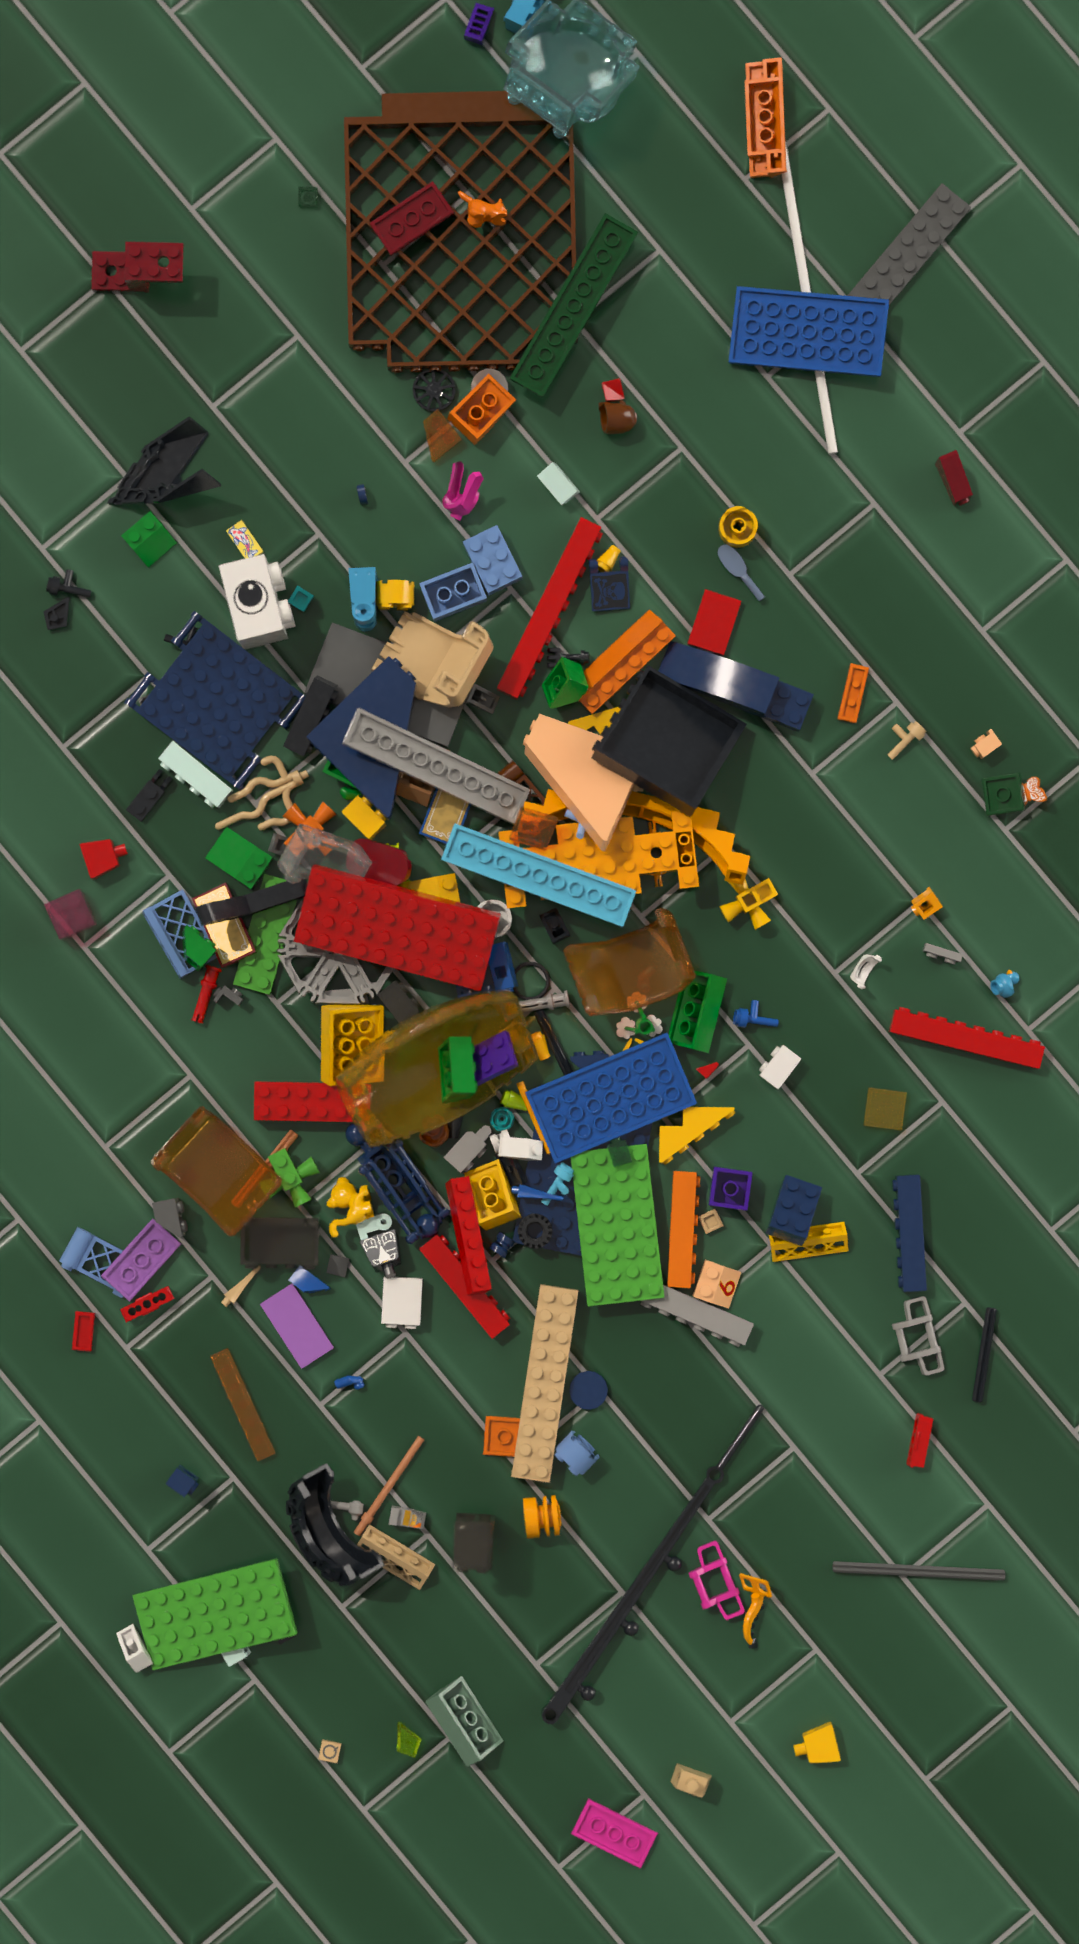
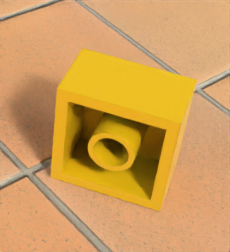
[342,795,386,840]

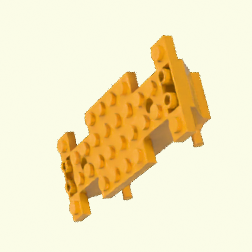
[498,811,699,909]

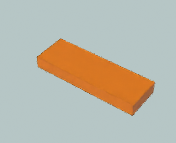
[837,663,869,724]

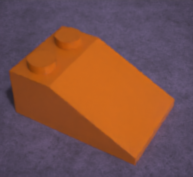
[447,373,516,445]

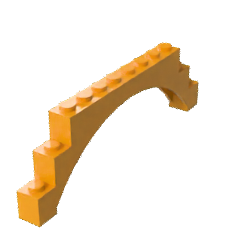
[518,789,750,885]

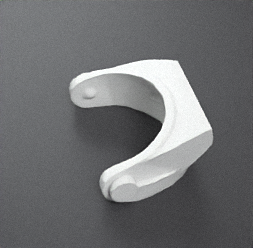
[850,954,882,989]

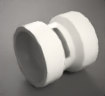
[489,1129,510,1153]

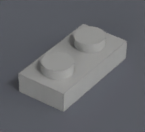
[922,943,963,965]

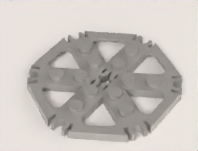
[277,900,395,1005]

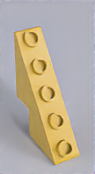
[659,1107,736,1165]

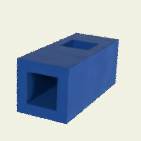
[489,942,519,994]

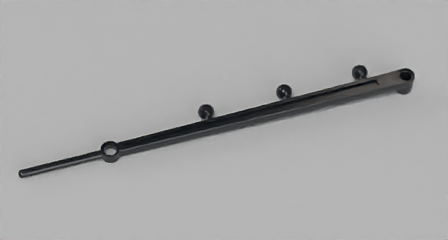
[541,1404,764,1724]

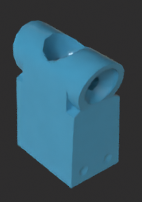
[348,567,377,631]

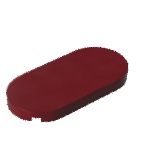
[346,838,412,886]

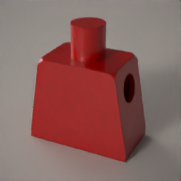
[79,839,128,880]

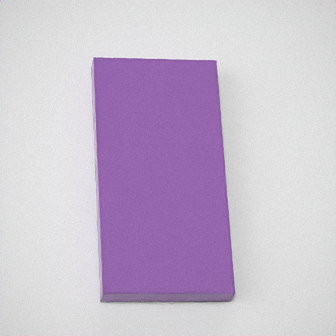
[101,1218,181,1302]
[260,1284,334,1369]

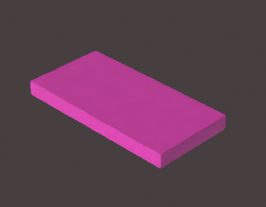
[571,1798,658,1869]

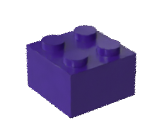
[708,1167,753,1210]

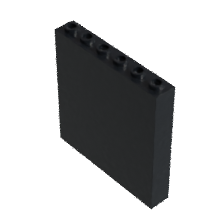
[591,665,747,817]

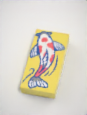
[226,520,263,559]

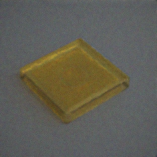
[863,1087,907,1130]

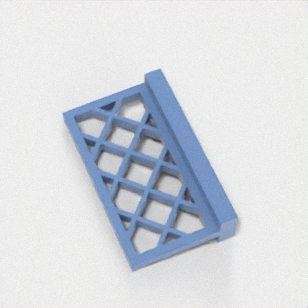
[142,889,217,979]

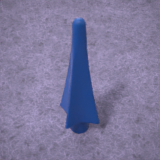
[512,1184,563,1201]

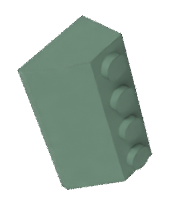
[425,1676,503,1766]

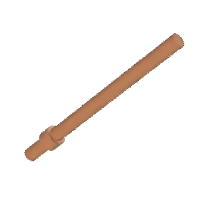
[354,1436,424,1536]

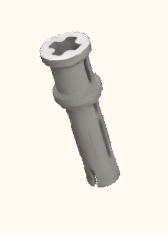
[511,990,570,1015]

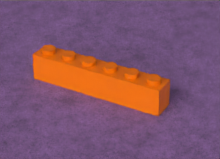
[667,1171,700,1288]

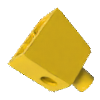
[793,1722,841,1763]

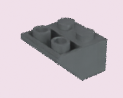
[152,1198,188,1237]

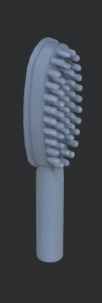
[718,544,765,601]

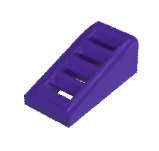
[464,3,494,45]

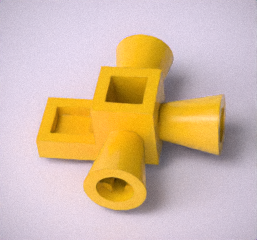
[719,878,778,930]

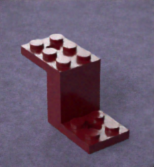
[91,242,184,292]

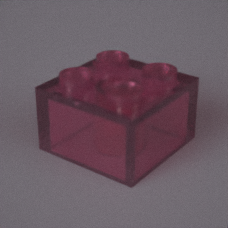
[44,889,97,941]

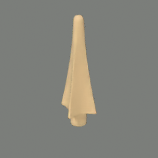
[221,1265,261,1307]

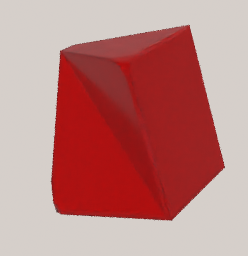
[602,378,624,403]

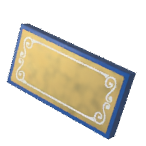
[419,789,471,844]

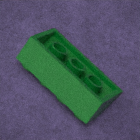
[668,969,727,1053]

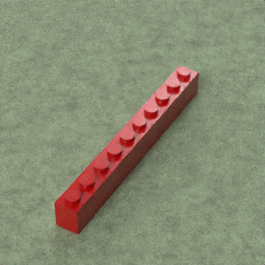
[497,517,603,700]

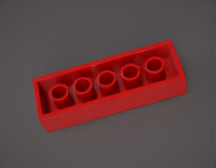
[254,1082,371,1122]

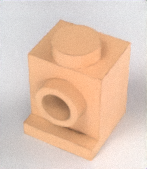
[970,729,1002,759]

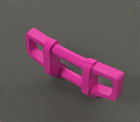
[688,1541,745,1620]

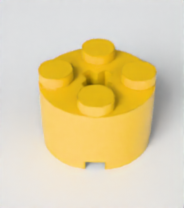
[718,506,758,548]
[376,580,414,611]

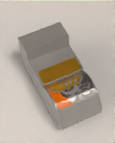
[389,1505,427,1529]

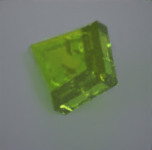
[397,1721,422,1758]

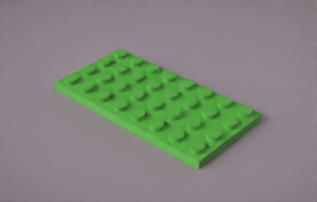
[571,1144,664,1306]
[132,1558,298,1670]

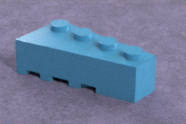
[504,0,544,38]

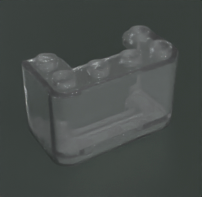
[277,824,372,884]

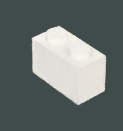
[759,1045,801,1089]

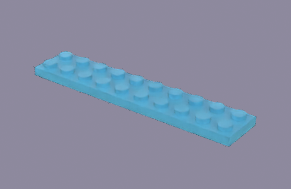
[441,823,636,927]

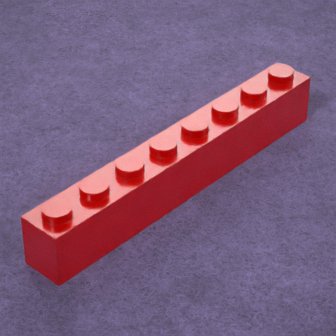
[888,1007,1045,1069]

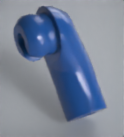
[335,1376,364,1390]

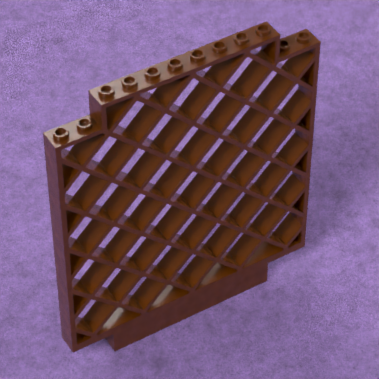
[344,90,578,373]

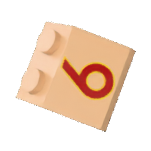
[692,1259,741,1308]

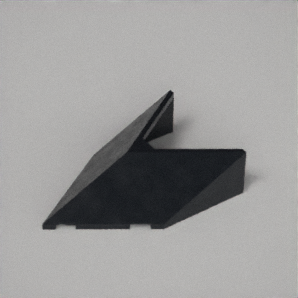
[107,416,221,505]

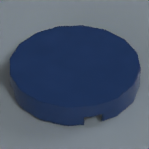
[569,1371,608,1410]

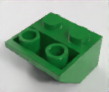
[182,925,216,972]

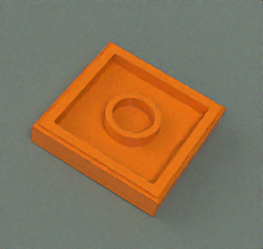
[483,1416,520,1457]

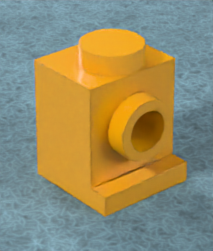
[911,887,943,920]

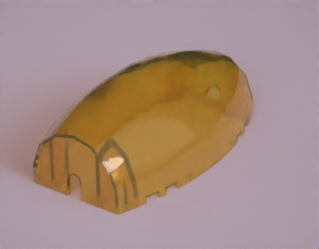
[336,989,539,1147]

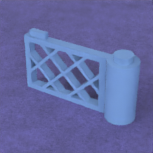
[59,1227,123,1298]

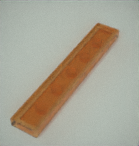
[210,1348,276,1461]

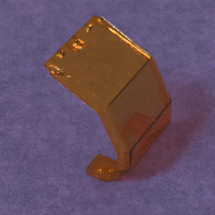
[563,908,696,1016]
[151,1106,282,1236]

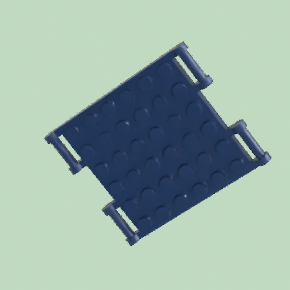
[124,611,306,790]

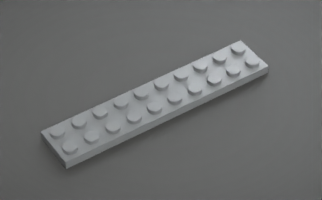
[342,708,530,825]

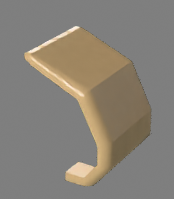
[371,611,494,707]

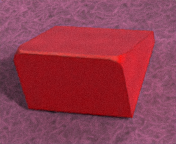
[695,1062,719,1079]

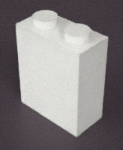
[381,1276,423,1329]

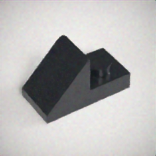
[539,908,570,944]

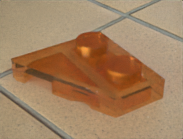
[423,409,462,462]

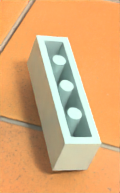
[158,741,233,808]

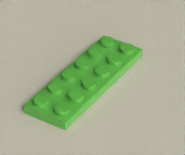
[233,874,298,995]

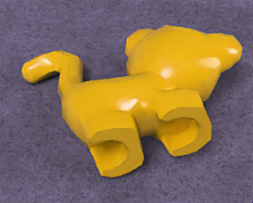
[327,1177,374,1238]

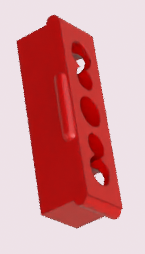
[120,1286,175,1322]
[906,1413,933,1468]

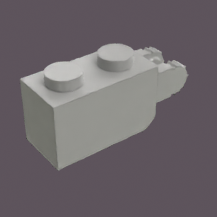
[444,1125,492,1173]

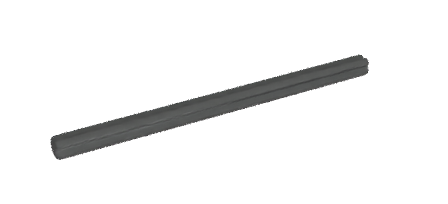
[832,1561,1005,1581]

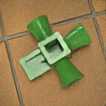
[260,1148,320,1208]

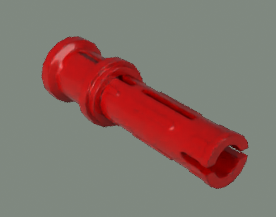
[191,964,222,1024]

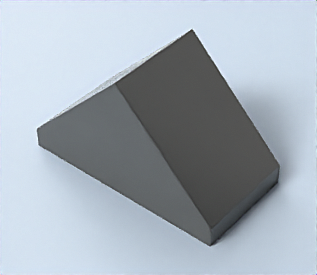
[465,683,500,714]

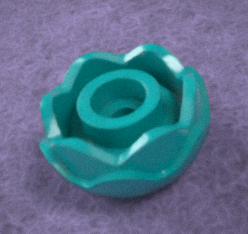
[490,1107,514,1131]

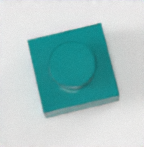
[288,586,314,612]

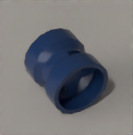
[489,1232,515,1258]

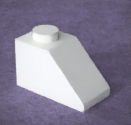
[498,1137,543,1161]
[116,1624,153,1673]

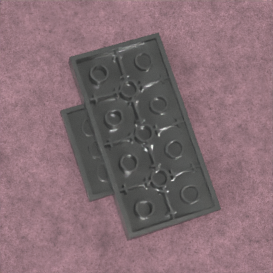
[304,623,466,748]

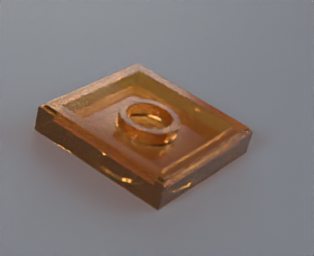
[509,807,558,850]

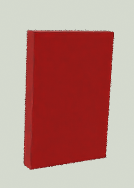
[687,589,741,656]

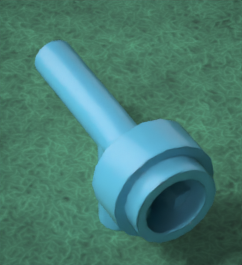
[541,1163,574,1206]

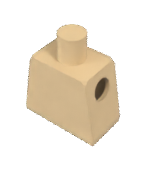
[670,1763,711,1797]

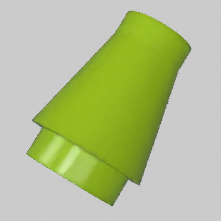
[500,1089,527,1112]

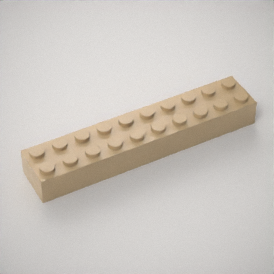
[511,1284,578,1483]

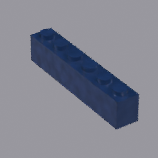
[892,1175,927,1292]

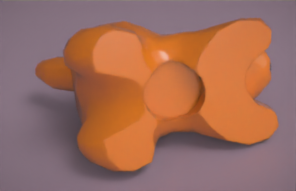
[458,191,507,228]

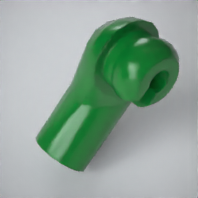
[340,787,362,800]

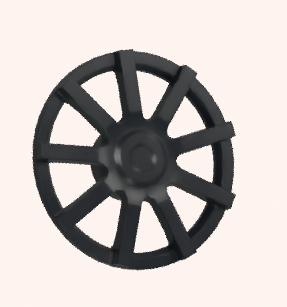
[413,369,456,411]

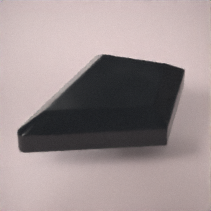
[44,597,70,631]

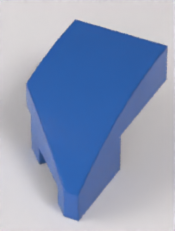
[289,1265,330,1293]

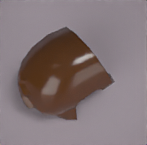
[598,399,637,435]

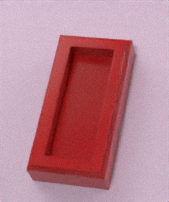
[72,1311,95,1351]

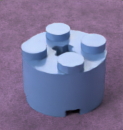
[555,1431,599,1476]

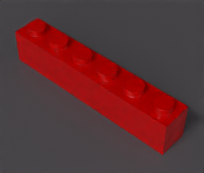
[445,1176,492,1296]
[419,1234,511,1339]

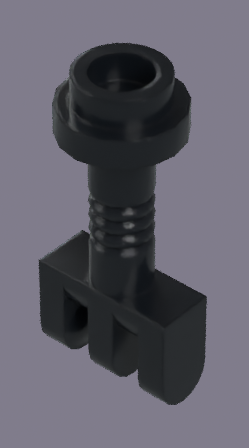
[547,648,590,668]

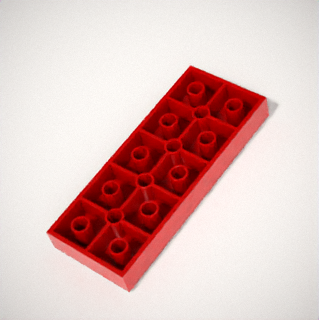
[293,864,501,991]

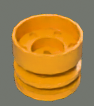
[523,1495,562,1539]

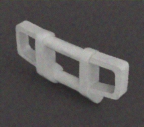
[892,1296,944,1375]

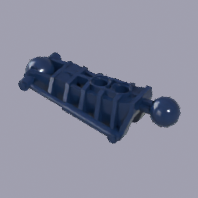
[345,1122,450,1244]

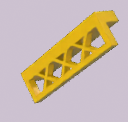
[769,1222,849,1262]

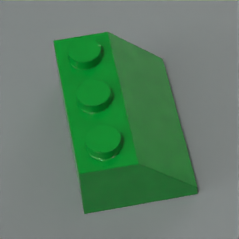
[438,1037,477,1103]

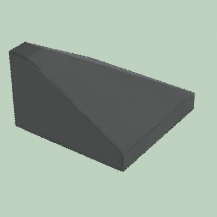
[326,1254,349,1277]

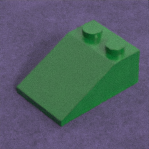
[205,827,274,890]

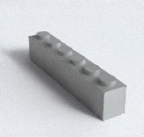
[640,1285,754,1347]

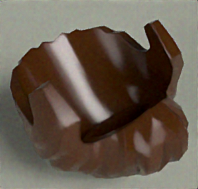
[419,1116,449,1148]

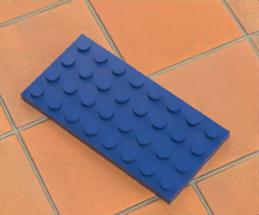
[729,286,889,377]
[525,1033,697,1163]

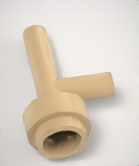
[887,721,926,760]

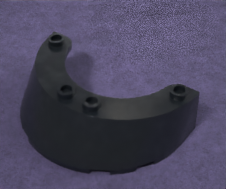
[286,1463,384,1586]

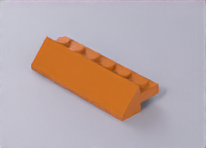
[745,57,787,178]
[579,609,676,715]

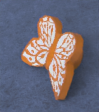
[1022,777,1047,805]

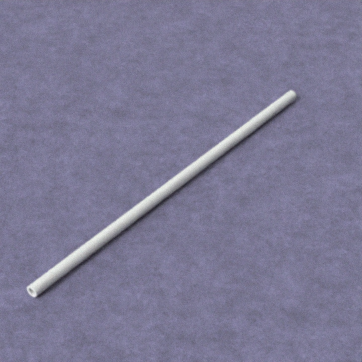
[782,140,838,454]

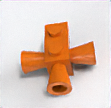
[282,802,337,857]

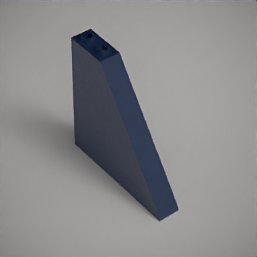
[306,656,417,820]

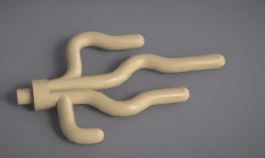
[215,755,309,831]

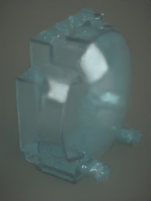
[503,0,640,138]

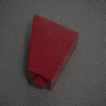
[935,450,973,506]

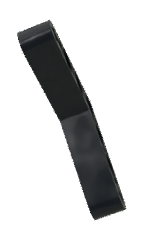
[195,876,308,926]

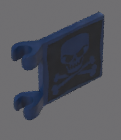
[589,556,630,611]

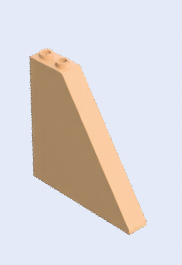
[523,714,635,851]

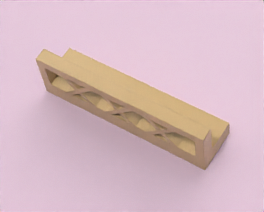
[357,1524,435,1590]

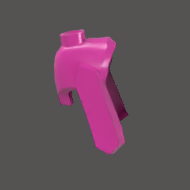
[442,461,484,521]

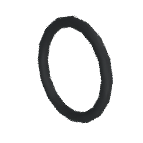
[513,962,550,1001]

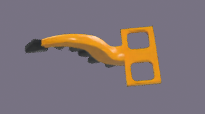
[739,1573,772,1649]

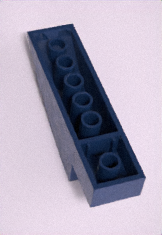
[659,641,814,732]

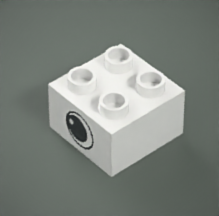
[219,554,295,650]

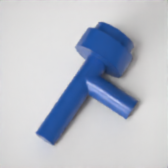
[733,1000,779,1028]

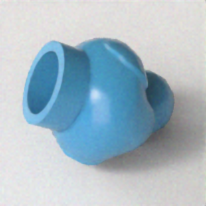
[990,970,1019,998]

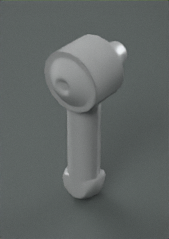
[331,1500,364,1520]

